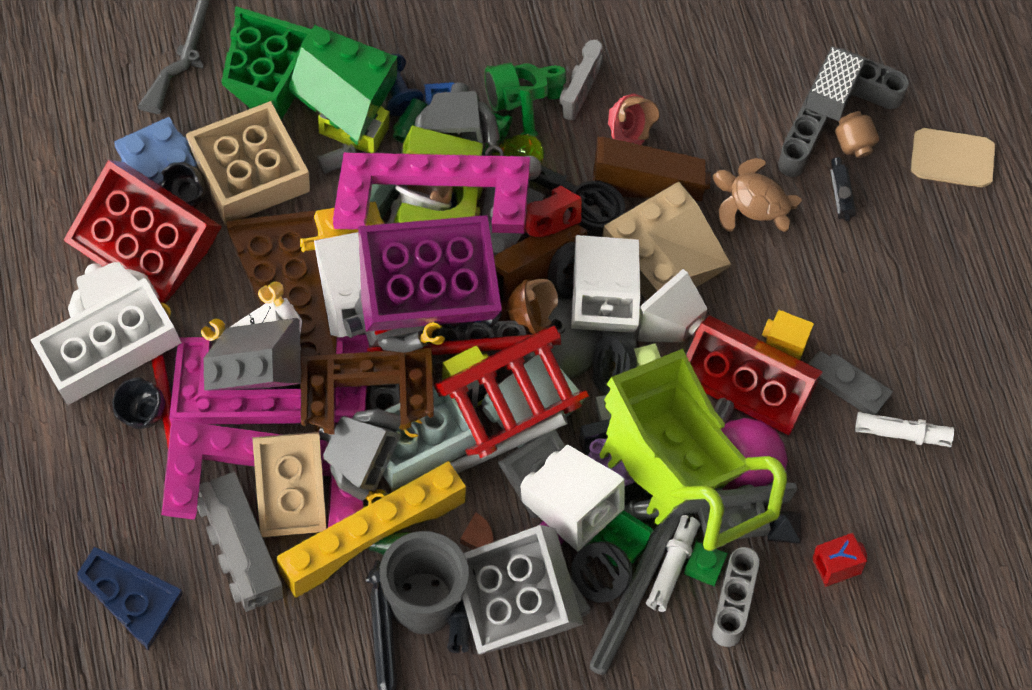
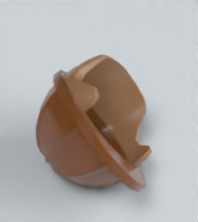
[507,279,558,334]

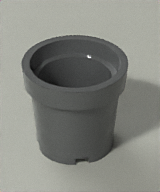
[380,531,469,634]

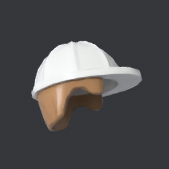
[395,185,453,211]

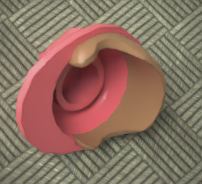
[608,93,660,145]

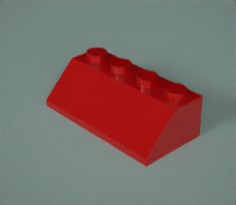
[686,316,823,435]

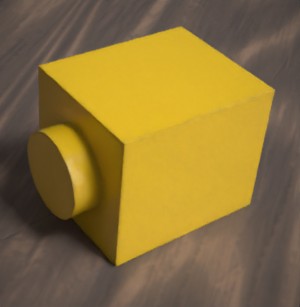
[762,309,814,360]

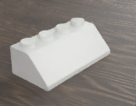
[31,278,181,405]

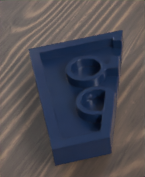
[77,546,182,650]

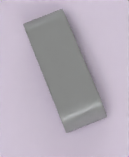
[712,547,759,647]

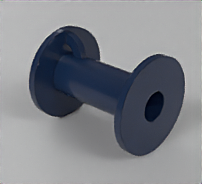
[386,54,424,116]

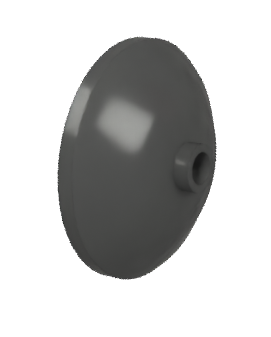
[523,296,602,380]

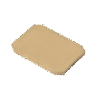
[911,128,995,188]

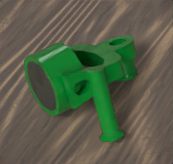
[484,62,566,138]

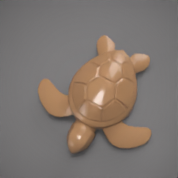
[713,158,802,232]

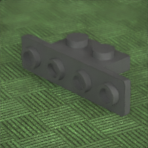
[669,483,797,539]

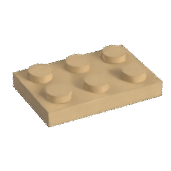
[252,432,326,537]

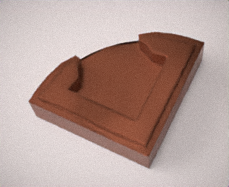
[460,512,493,550]

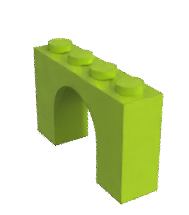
[393,126,483,223]

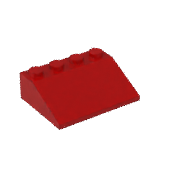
[63,160,222,304]

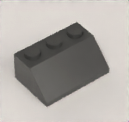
[204,318,301,391]

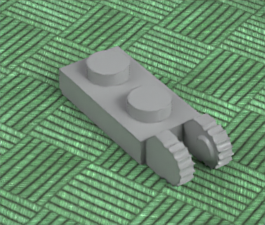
[559,39,603,121]

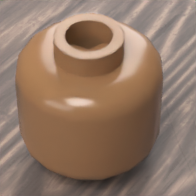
[835,111,879,159]

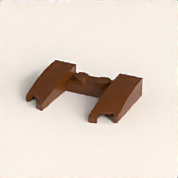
[301,348,434,435]

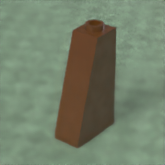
[593,137,711,201]
[494,224,587,321]

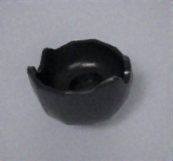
[161,162,207,208]
[112,377,166,430]

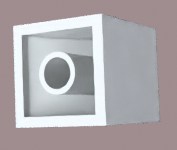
[521,445,624,551]

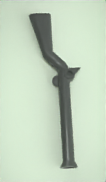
[137,0,210,114]

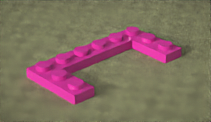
[333,153,531,234]
[169,335,369,424]
[161,420,363,528]

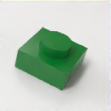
[684,541,727,586]

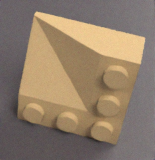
[186,101,310,225]
[602,182,731,300]

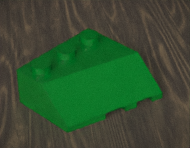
[222,6,312,120]
[288,25,397,145]

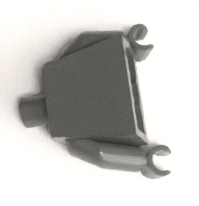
[415,83,505,156]

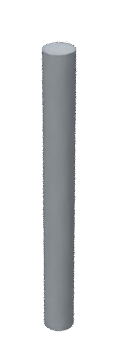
[450,412,568,474]

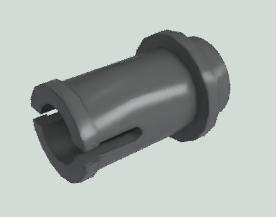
[317,143,356,175]
[624,499,659,522]

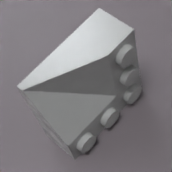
[462,525,583,654]

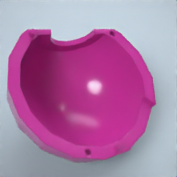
[721,418,788,490]

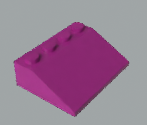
[358,215,502,332]

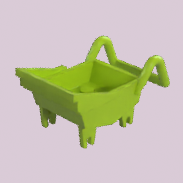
[599,349,787,551]

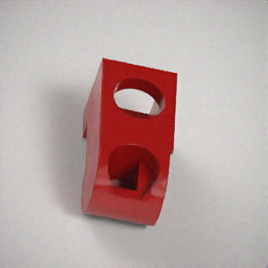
[525,186,582,237]

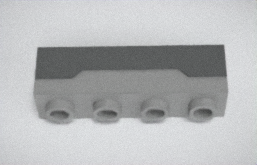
[197,472,283,612]

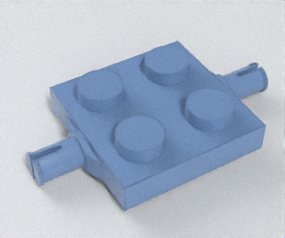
[114,117,198,186]

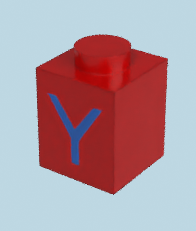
[812,533,867,587]

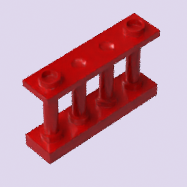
[433,326,589,458]

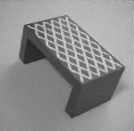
[806,46,865,121]

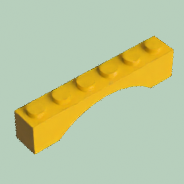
[277,461,466,598]

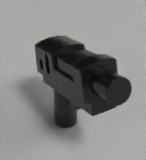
[830,157,856,221]

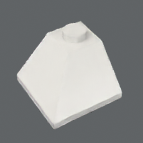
[635,269,707,342]

